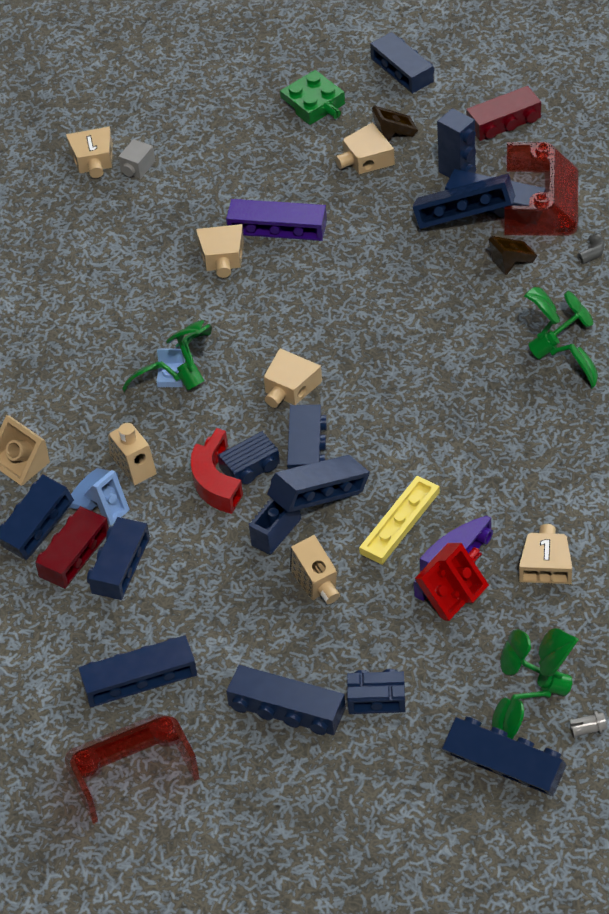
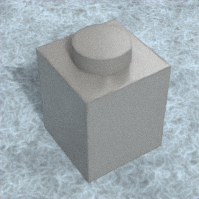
[118,139,155,179]

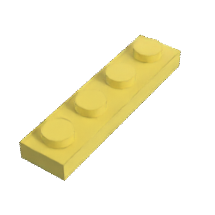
[359,476,440,565]

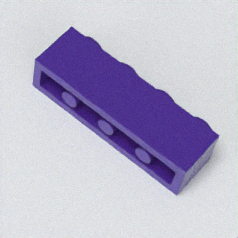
[226,199,327,241]

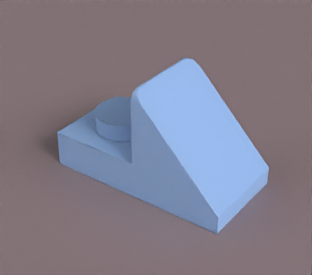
[157,348,185,387]
[84,470,130,526]

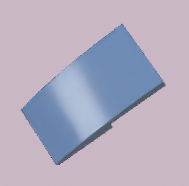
[69,468,119,511]

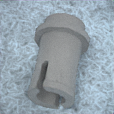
[569,711,607,738]

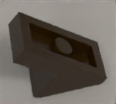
[372,105,418,142]
[489,236,537,275]

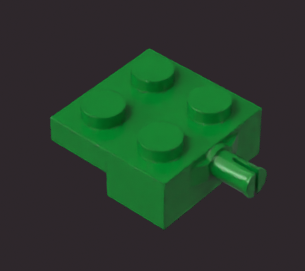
[280,70,345,125]

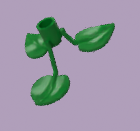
[524,287,598,389]
[122,320,212,392]
[492,628,579,739]

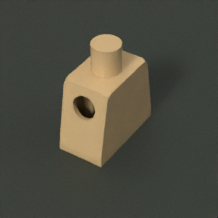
[335,123,395,174]
[196,224,244,278]
[264,348,322,408]

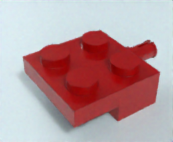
[414,543,489,621]

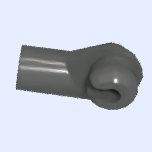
[577,233,605,264]

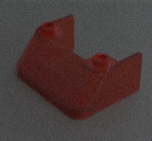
[505,142,578,236]
[65,714,200,824]

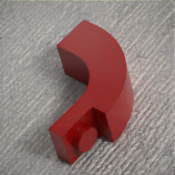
[191,428,243,514]

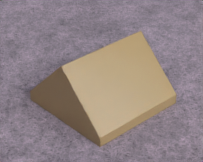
[0,415,50,486]

